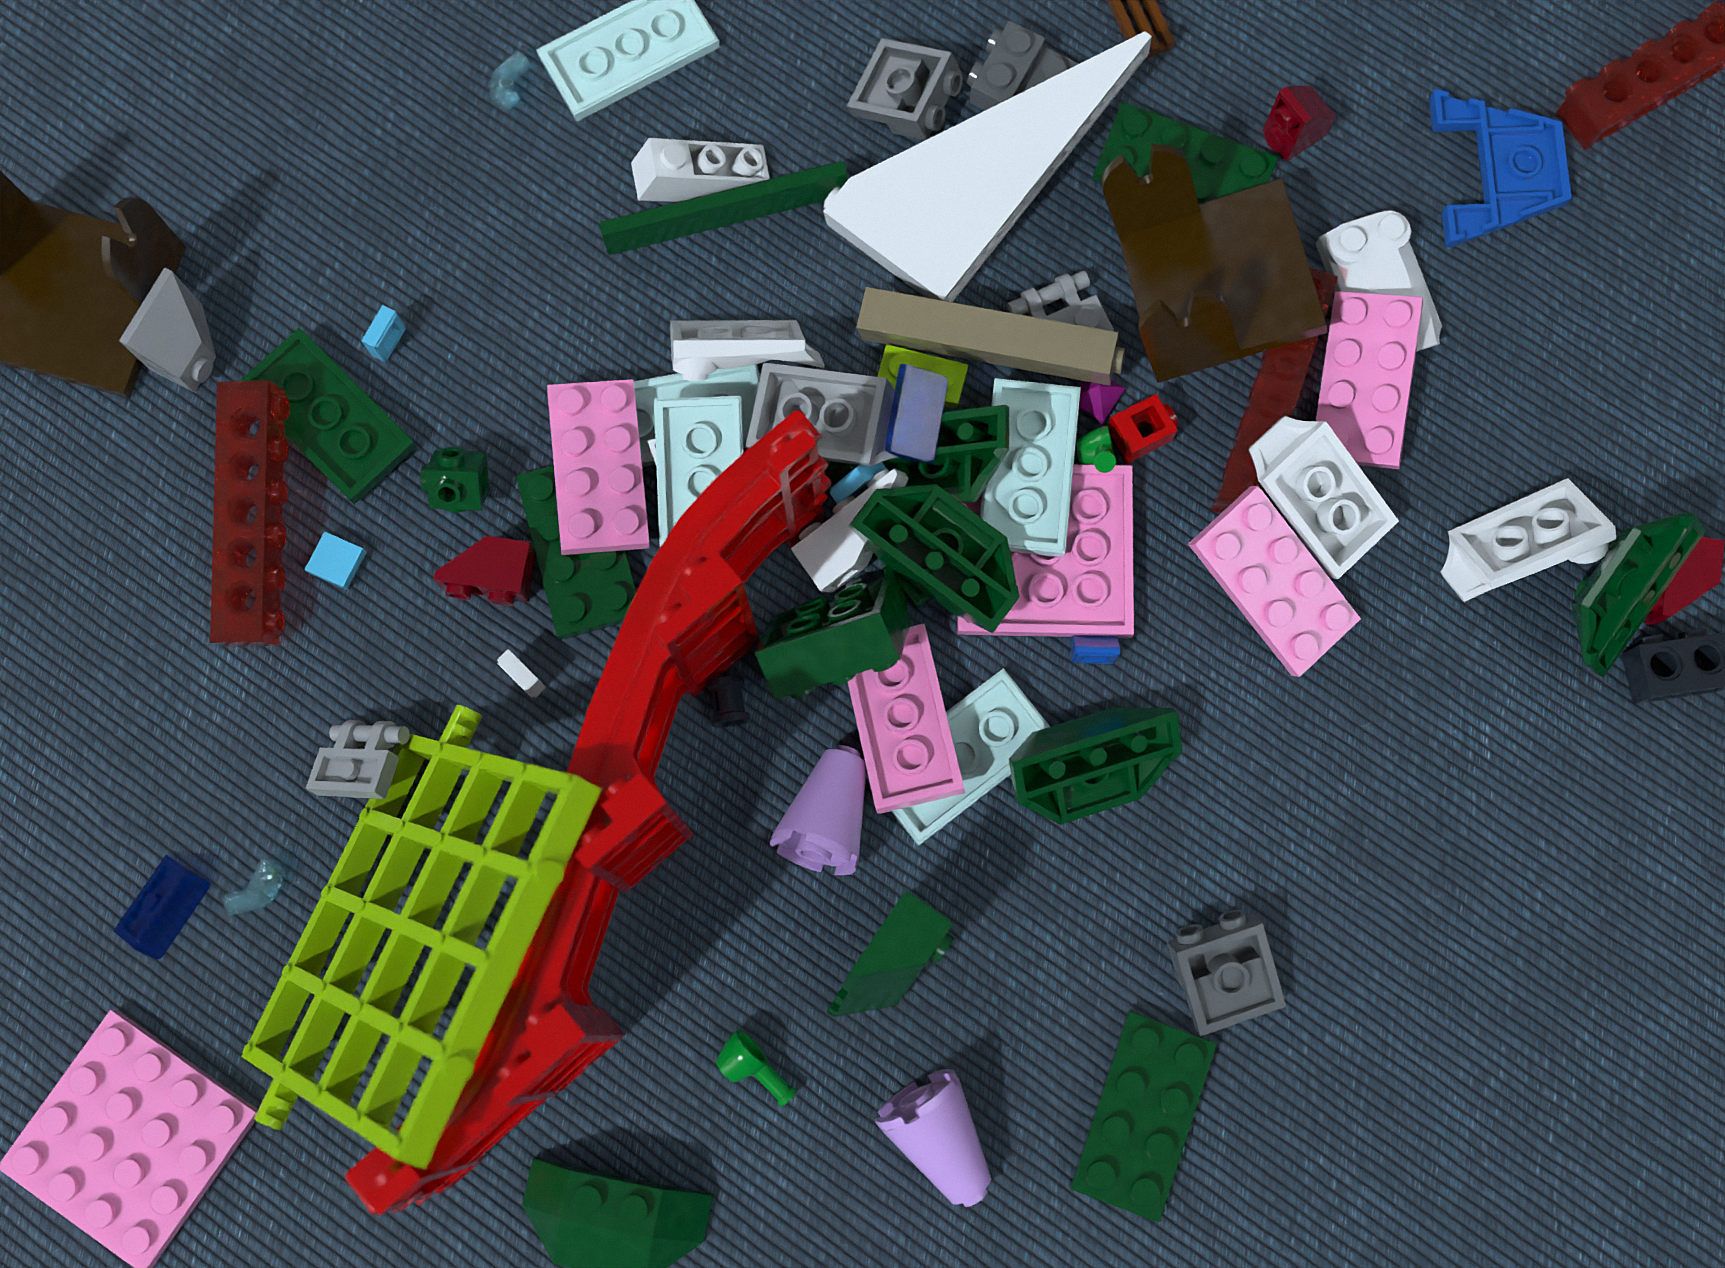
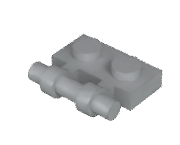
[1007,270,1114,332]
[305,720,410,799]

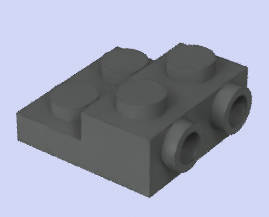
[967,21,1079,111]
[847,38,963,141]
[1167,910,1286,1036]

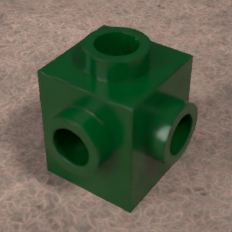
[420,447,490,513]

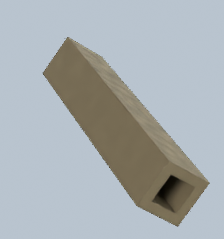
[856,287,1126,386]

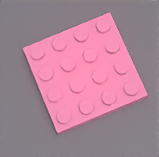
[957,465,1134,638]
[0,1010,258,1268]

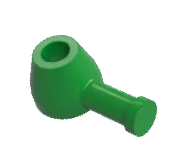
[1076,425,1116,473]
[716,1029,797,1107]

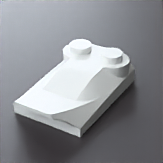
[1316,211,1442,352]
[670,320,824,381]
[1249,416,1399,579]
[1441,478,1616,602]

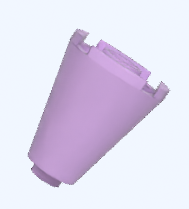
[770,745,866,876]
[875,1069,991,1207]

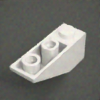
[631,138,770,202]
[791,469,909,593]

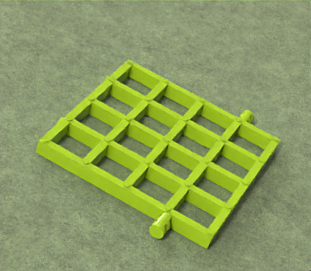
[241,704,601,1169]

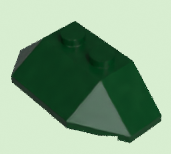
[849,404,1010,503]
[849,484,1020,633]
[1571,512,1707,678]
[1008,707,1183,825]
[522,1158,713,1268]

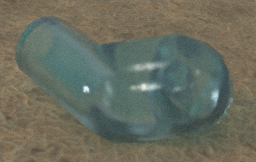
[489,51,531,111]
[224,859,283,916]

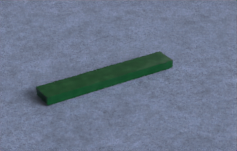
[599,161,848,256]

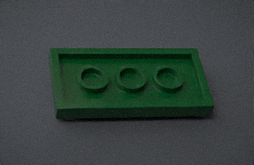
[1092,102,1278,205]
[236,327,417,505]
[516,465,637,641]
[1069,1012,1217,1223]

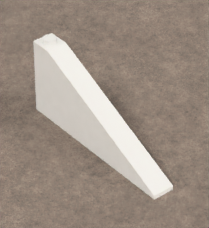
[823,31,1152,302]

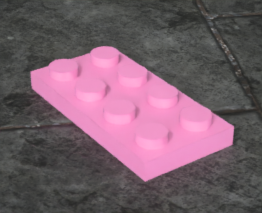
[1316,291,1423,469]
[547,379,649,555]
[1188,486,1361,677]
[848,624,965,814]

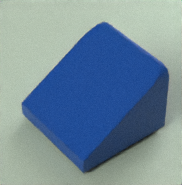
[1071,635,1120,664]

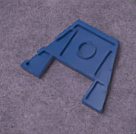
[1429,90,1572,247]

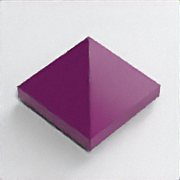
[1076,380,1125,424]

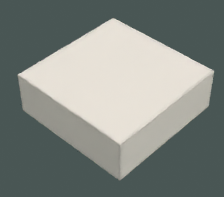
[497,649,546,698]

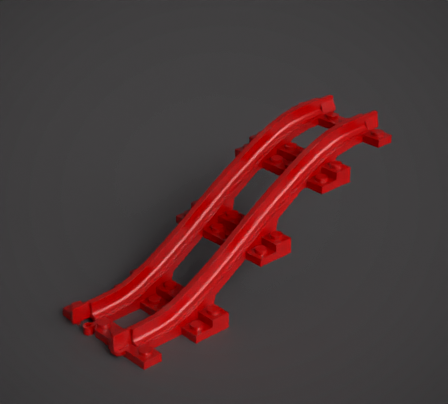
[345,410,831,1216]

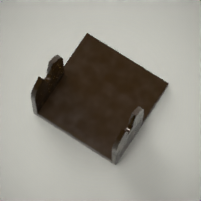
[1101,144,1327,383]
[0,170,186,399]

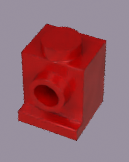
[1108,394,1178,465]

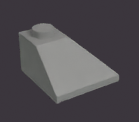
[119,268,216,393]

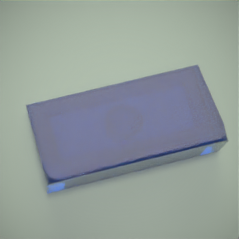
[884,364,948,463]
[114,855,211,959]

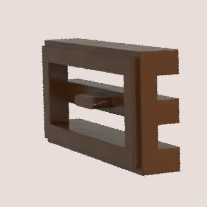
[1107,0,1175,59]

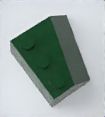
[755,566,910,699]
[827,891,955,1017]

